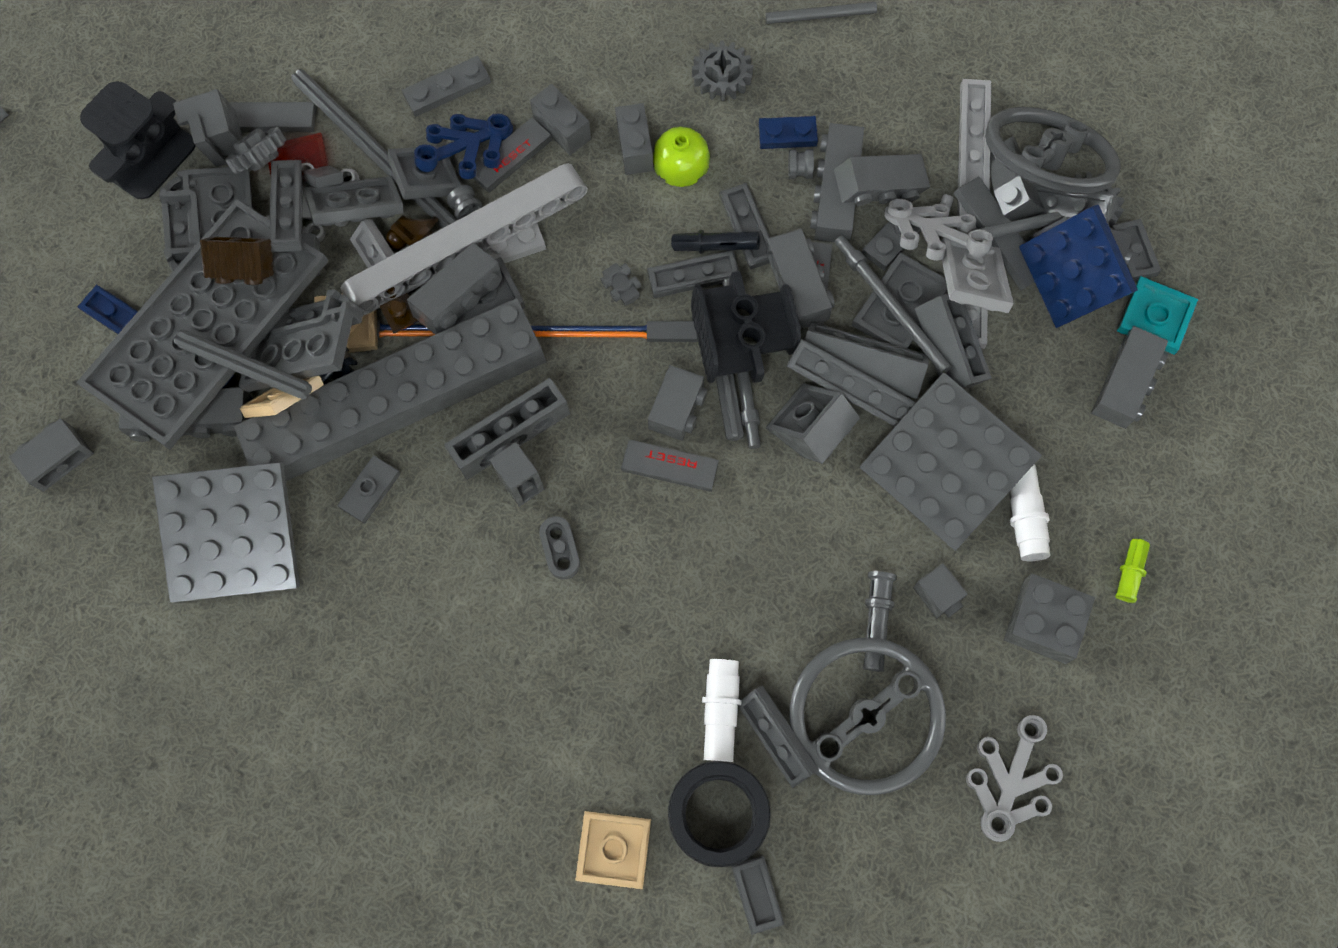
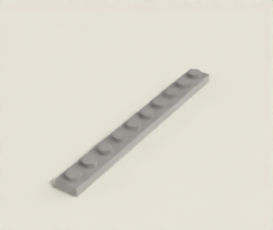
[957,79,991,349]

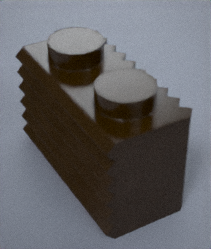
[200,236,274,285]

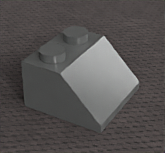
[766,383,860,464]

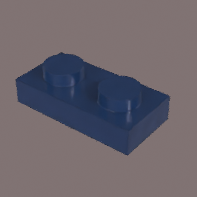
[758,116,818,149]

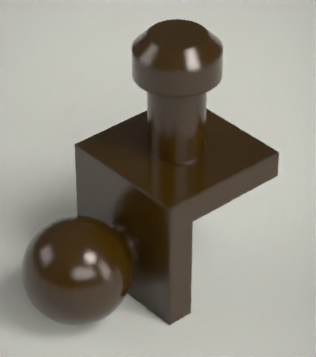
[386,215,439,250]
[380,287,419,334]

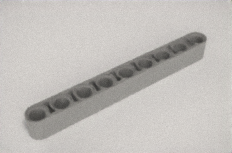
[340,163,588,315]

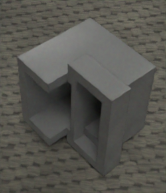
[173,89,243,167]

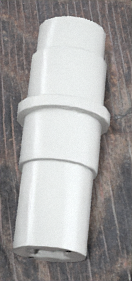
[1010,464,1051,562]
[702,659,742,762]

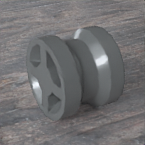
[788,149,814,179]
[446,185,483,220]

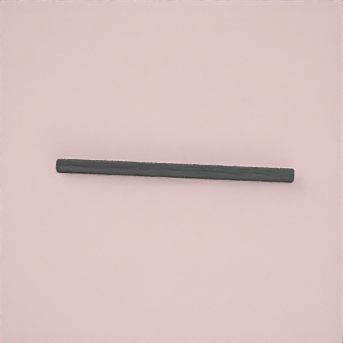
[291,69,457,228]

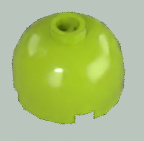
[653,126,710,187]

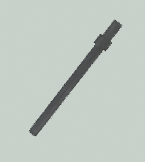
[835,235,952,374]
[722,278,761,449]

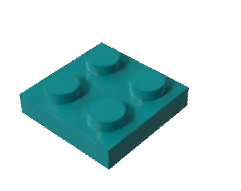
[1117,276,1198,355]

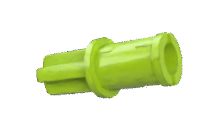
[1115,539,1150,603]

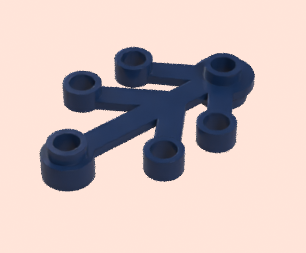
[414,114,513,179]

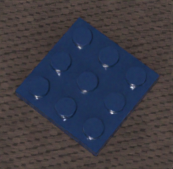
[1019,204,1138,328]

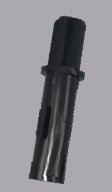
[671,230,760,254]

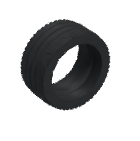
[668,761,771,867]

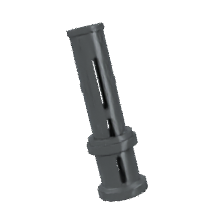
[863,571,897,672]

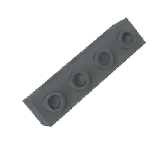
[444,378,570,480]

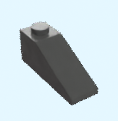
[990,136,1045,221]

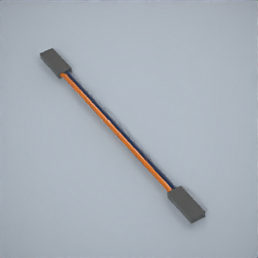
[377,320,698,342]

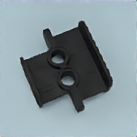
[80,81,195,199]
[691,271,801,383]

